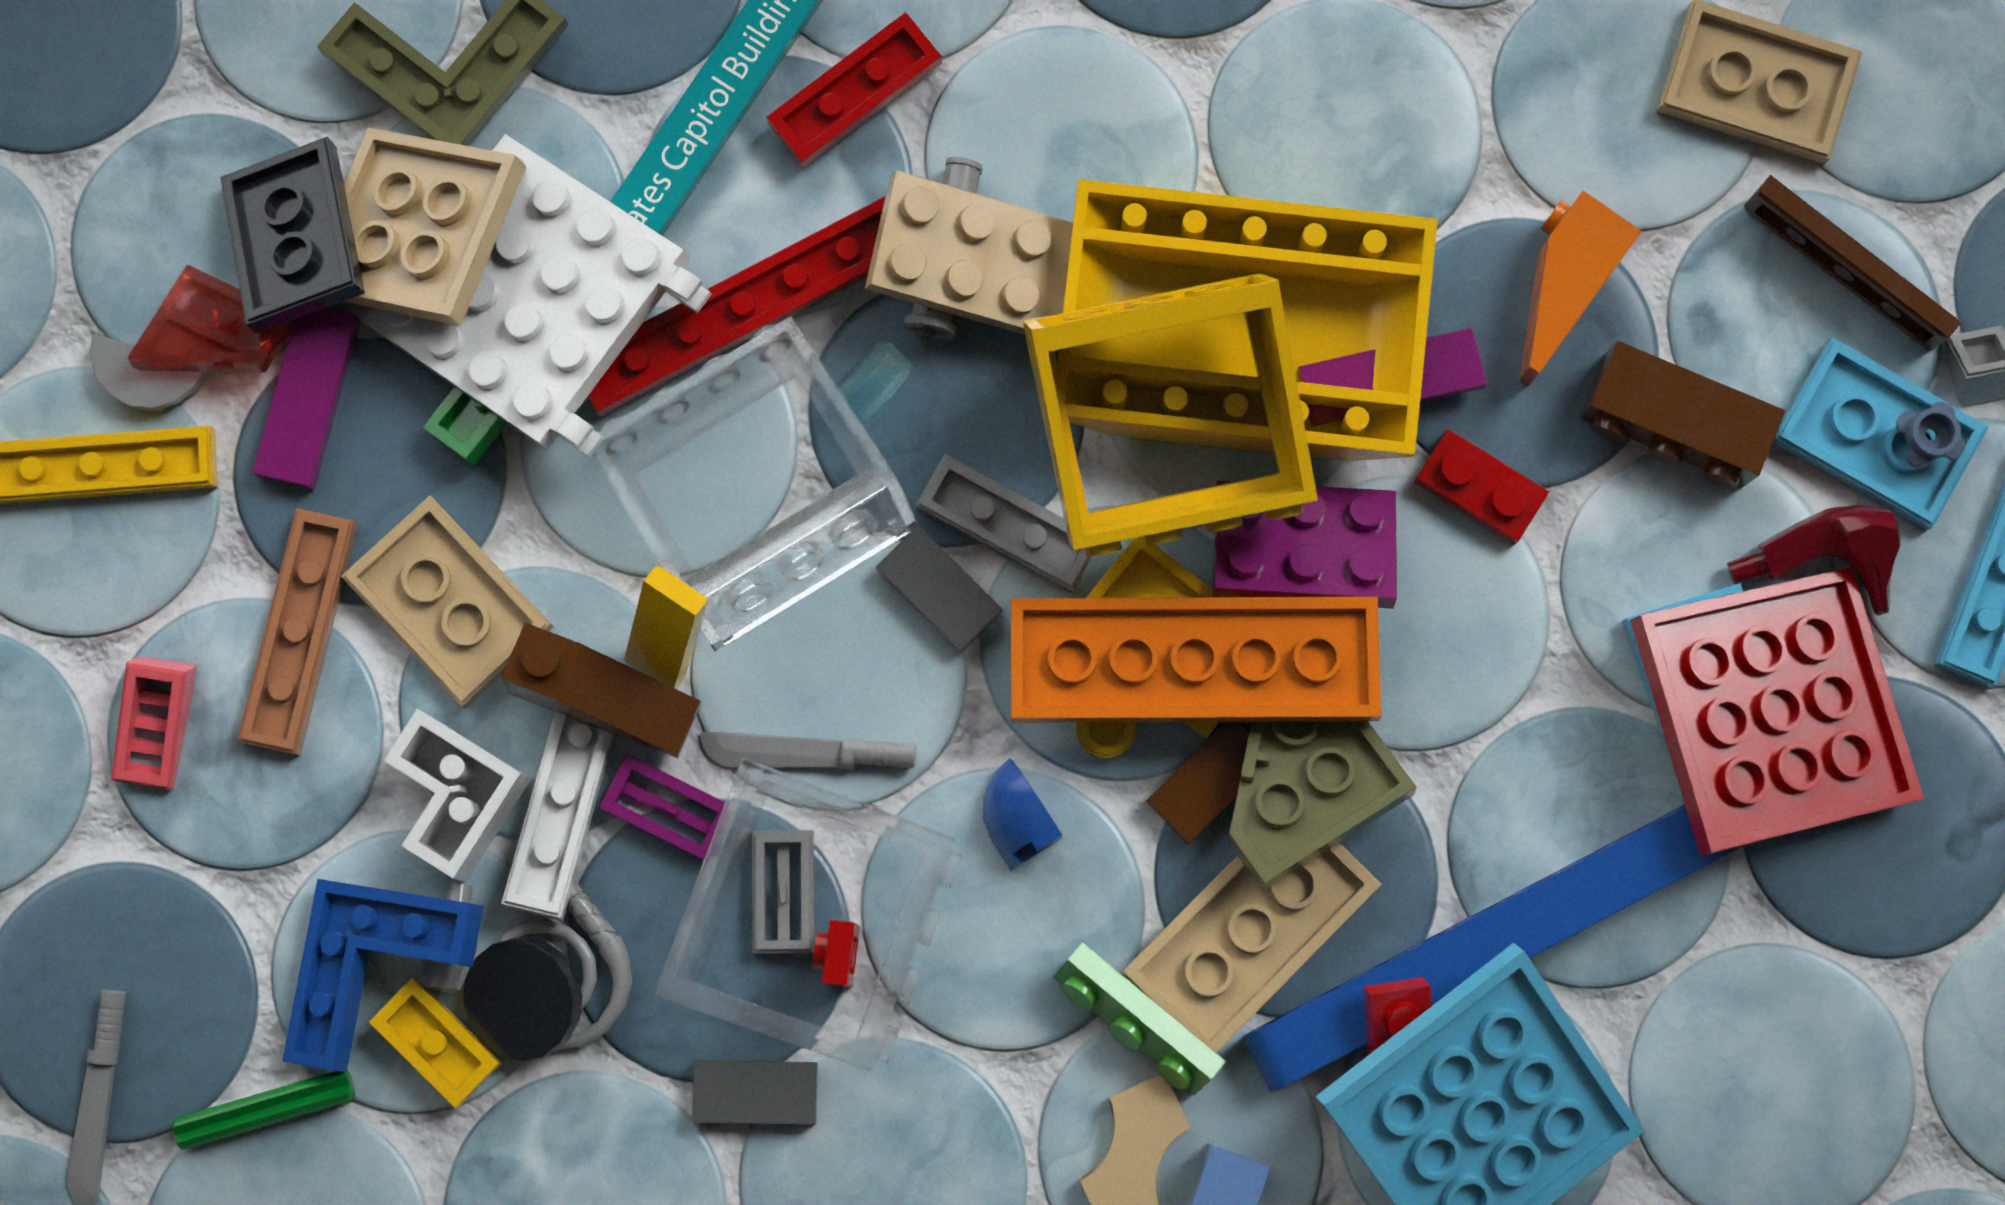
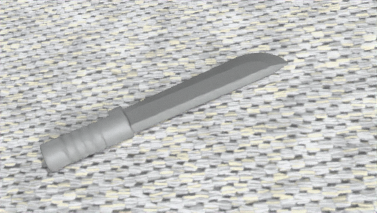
[700,732,916,770]
[67,989,126,1205]

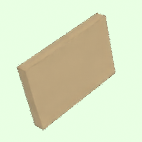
[1656,0,1862,165]
[341,495,554,708]

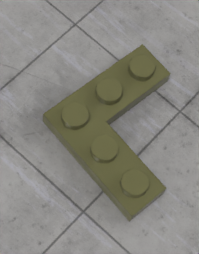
[317,0,568,146]

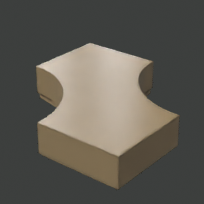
[1079,1074,1191,1205]

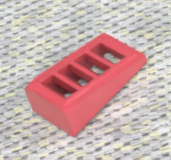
[111,657,196,790]

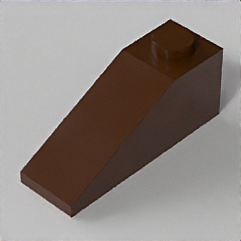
[501,623,701,758]

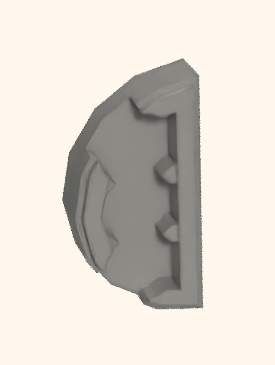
[89,333,210,412]

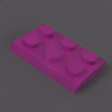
[1213,480,1397,609]

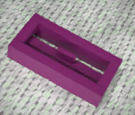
[599,753,737,862]

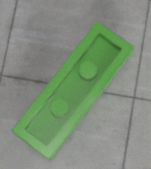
[1053,942,1226,1095]

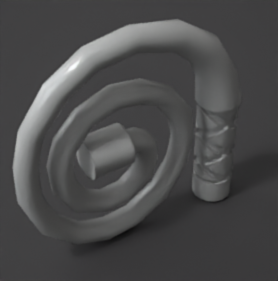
[499,879,633,1050]

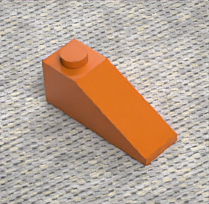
[1520,190,1642,385]

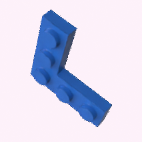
[282,879,484,1072]

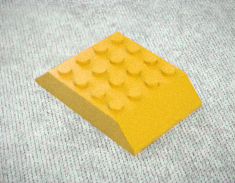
[1057,179,1438,461]

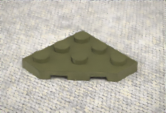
[1228,721,1417,891]

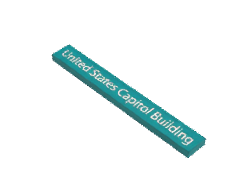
[610,0,823,236]

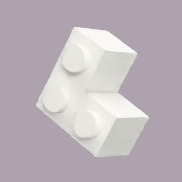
[383,709,532,882]

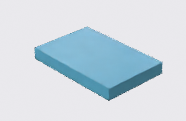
[1773,337,1989,531]

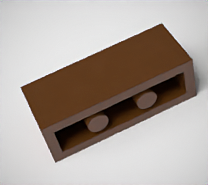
[1580,340,1785,488]

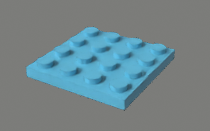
[1315,943,1645,1205]

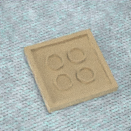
[344,127,526,326]

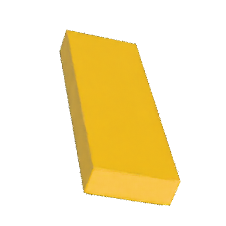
[624,565,708,689]

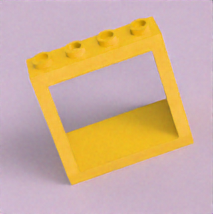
[1023,273,1318,556]

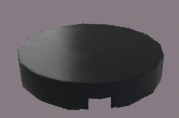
[463,936,583,1061]

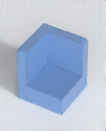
[1190,1143,1271,1205]

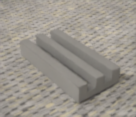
[752,830,815,954]

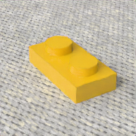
[369,977,502,1108]

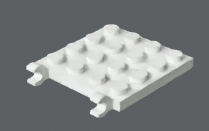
[363,134,712,458]

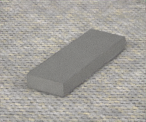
[916,454,1093,594]

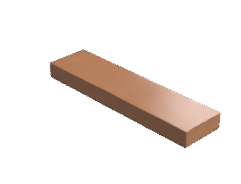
[237,508,358,756]

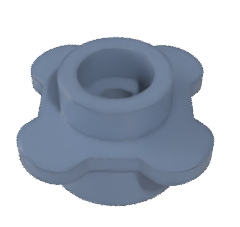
[1896,402,1965,468]

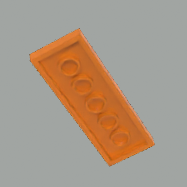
[1011,597,1381,723]

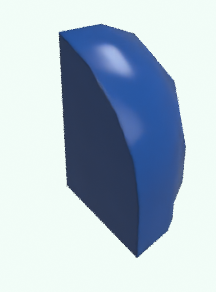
[983,758,1063,871]

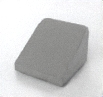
[1944,325,2005,407]

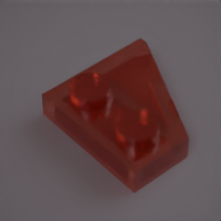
[128,264,294,373]

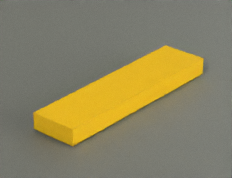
[0,426,218,504]

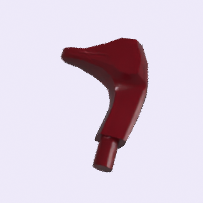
[1727,505,1901,616]

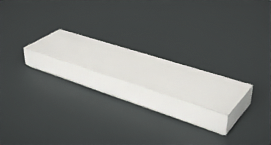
[501,712,615,921]

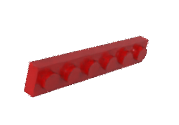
[588,196,886,417]

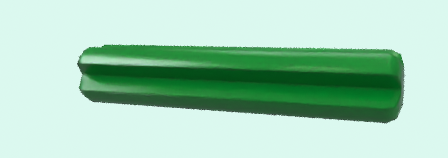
[172,1070,355,1150]

